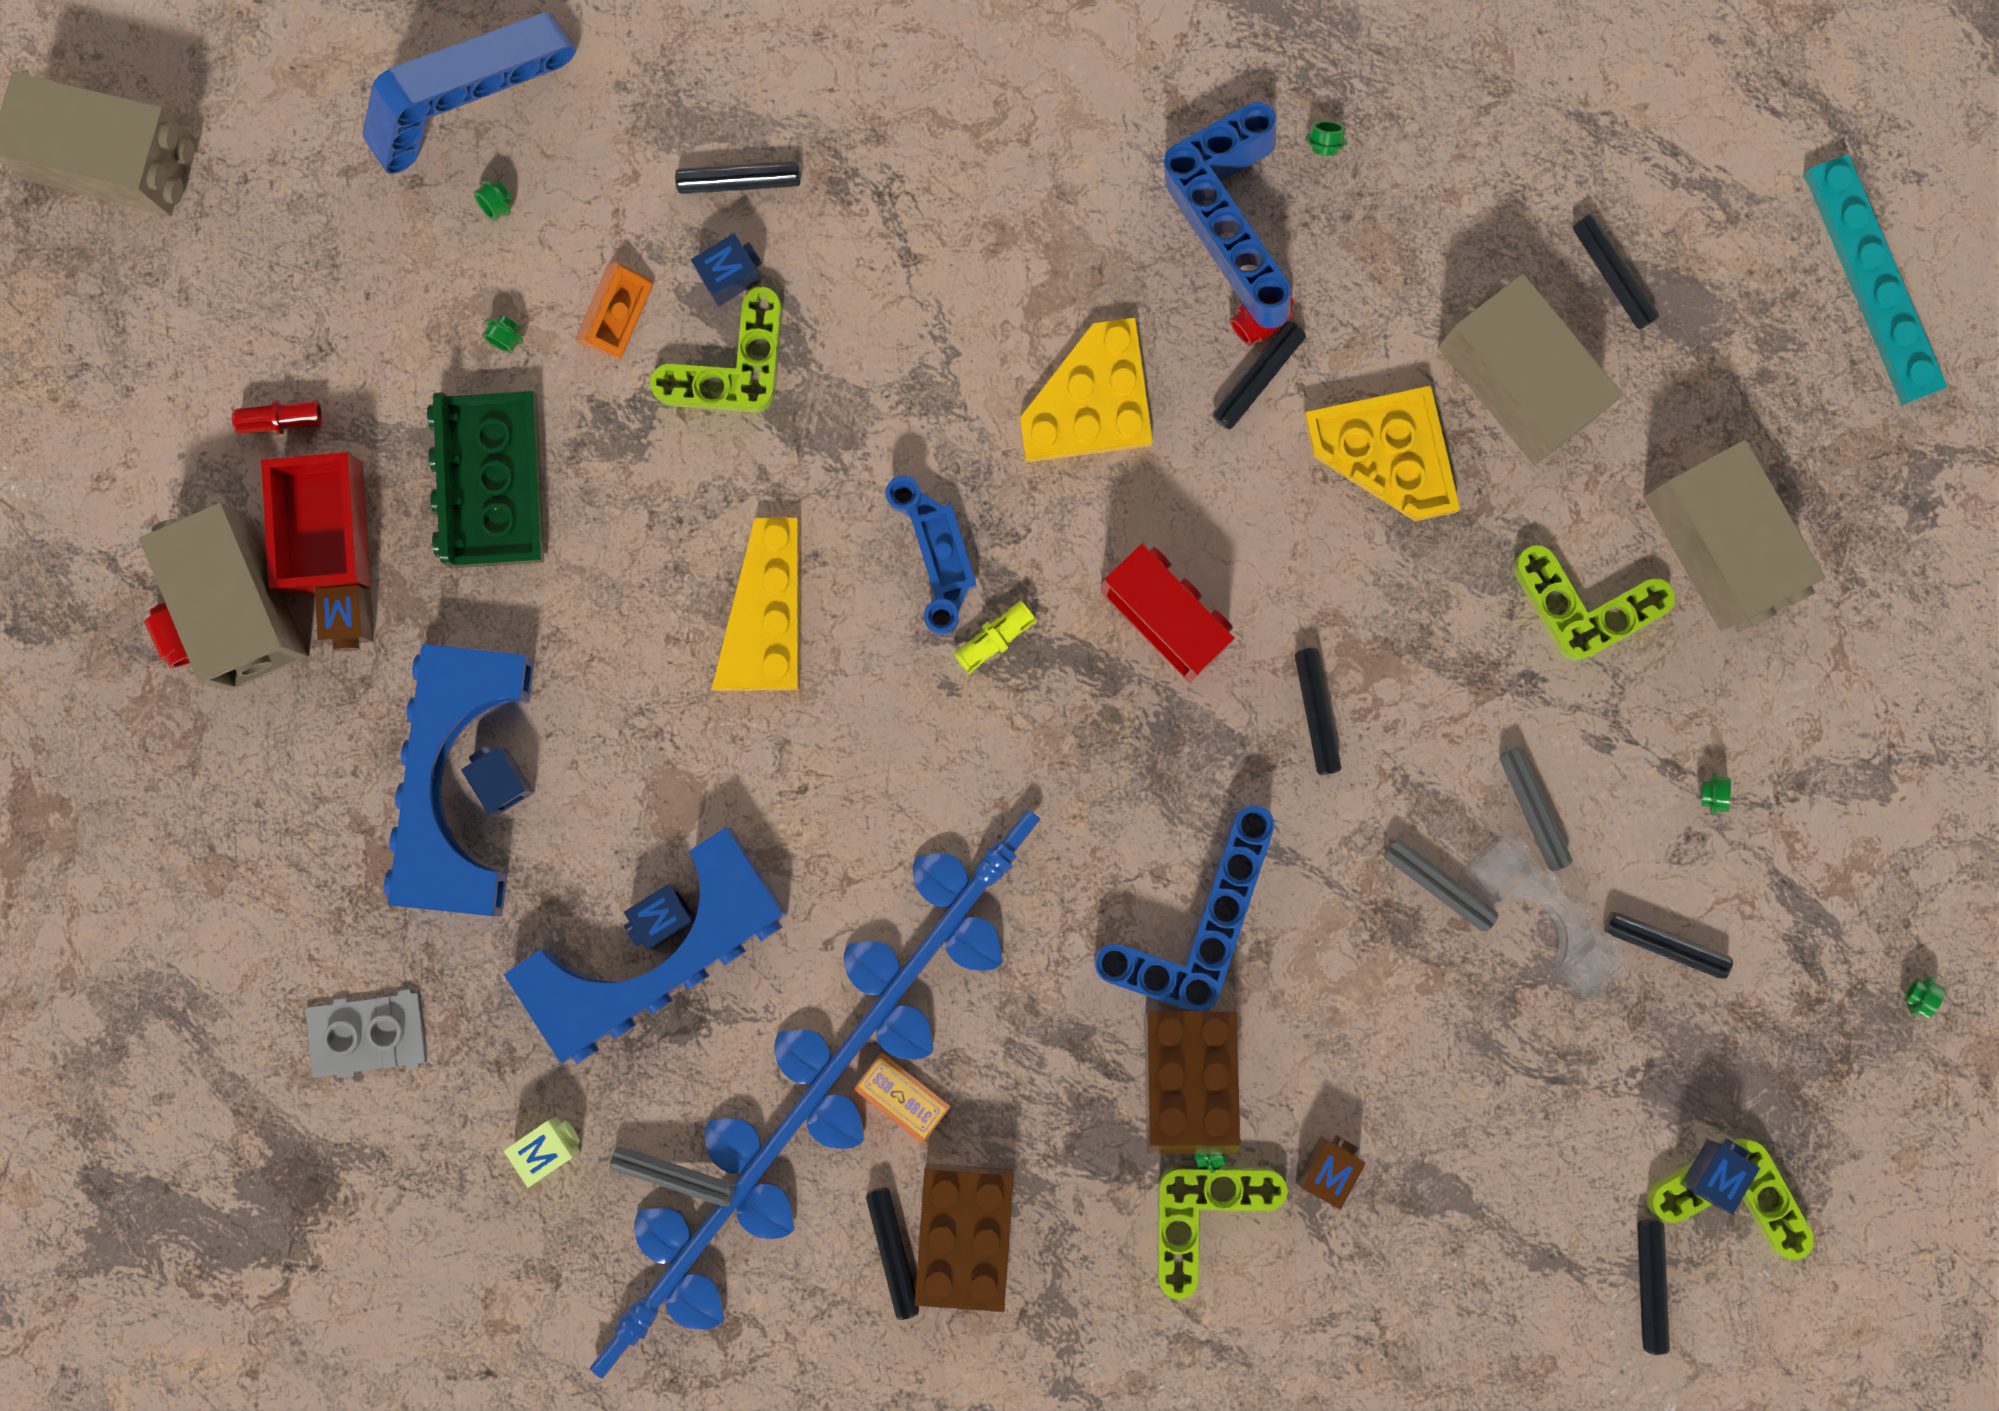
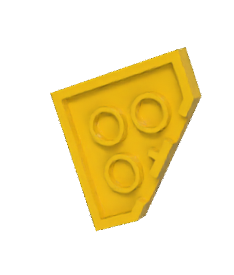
[1020,318,1153,463]
[1303,386,1460,522]

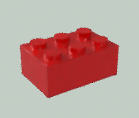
[261,452,371,596]
[1100,543,1235,684]

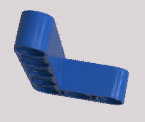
[362,12,576,174]
[1164,102,1291,328]
[1094,805,1274,1011]

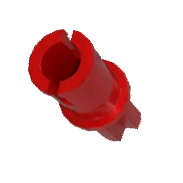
[231,399,323,435]

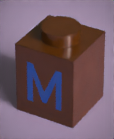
[315,585,374,651]
[1296,1135,1366,1210]

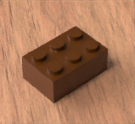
[1144,1011,1241,1154]
[915,1163,1014,1312]

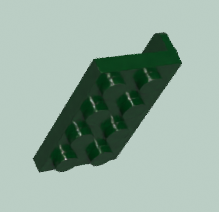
[427,391,544,569]

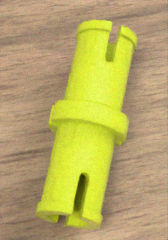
[952,600,1037,675]

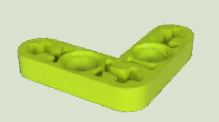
[650,287,782,412]
[1513,545,1675,661]
[1647,1138,1814,1261]
[1157,1167,1288,1300]

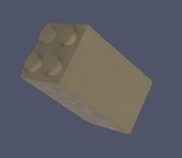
[0,71,195,217]
[1438,273,1623,466]
[1644,439,1826,632]
[139,501,309,691]

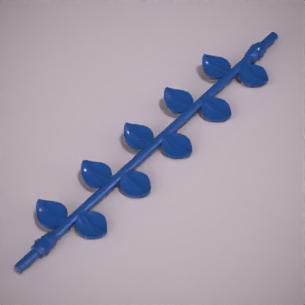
[590,808,1040,1378]

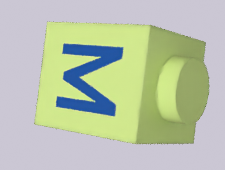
[504,1116,581,1188]

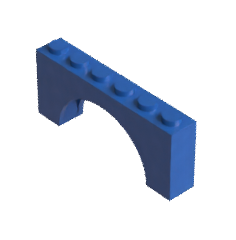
[384,644,535,916]
[503,827,787,1064]

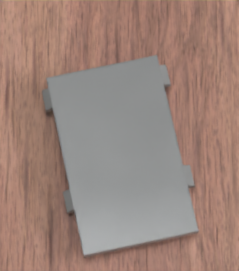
[305,989,427,1078]

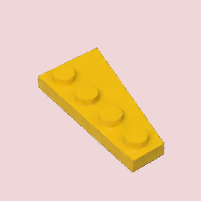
[711,518,799,691]

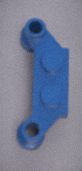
[886,476,977,635]

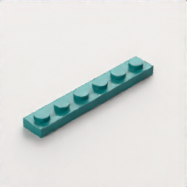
[1804,154,1948,406]

